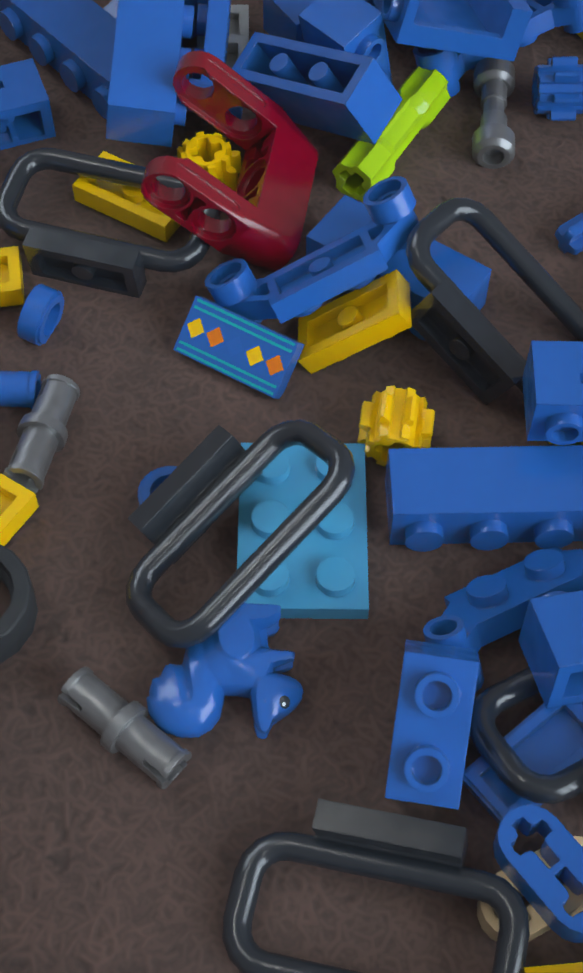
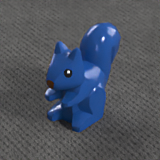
[146,603,303,739]

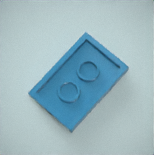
[237,443,369,619]

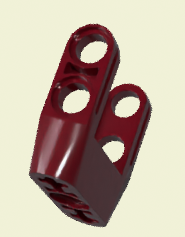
[141,51,318,272]

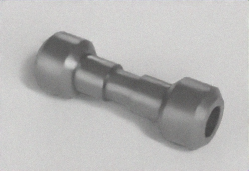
[472,57,515,169]

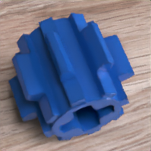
[531,56,583,121]

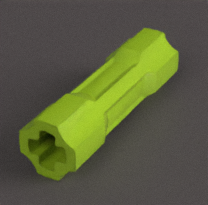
[332,66,451,202]

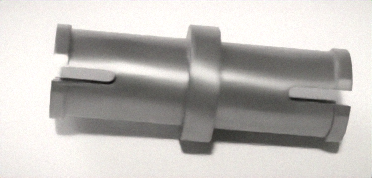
[3,374,80,493]
[57,666,192,789]

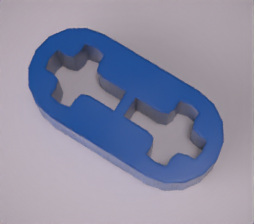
[493,805,583,943]

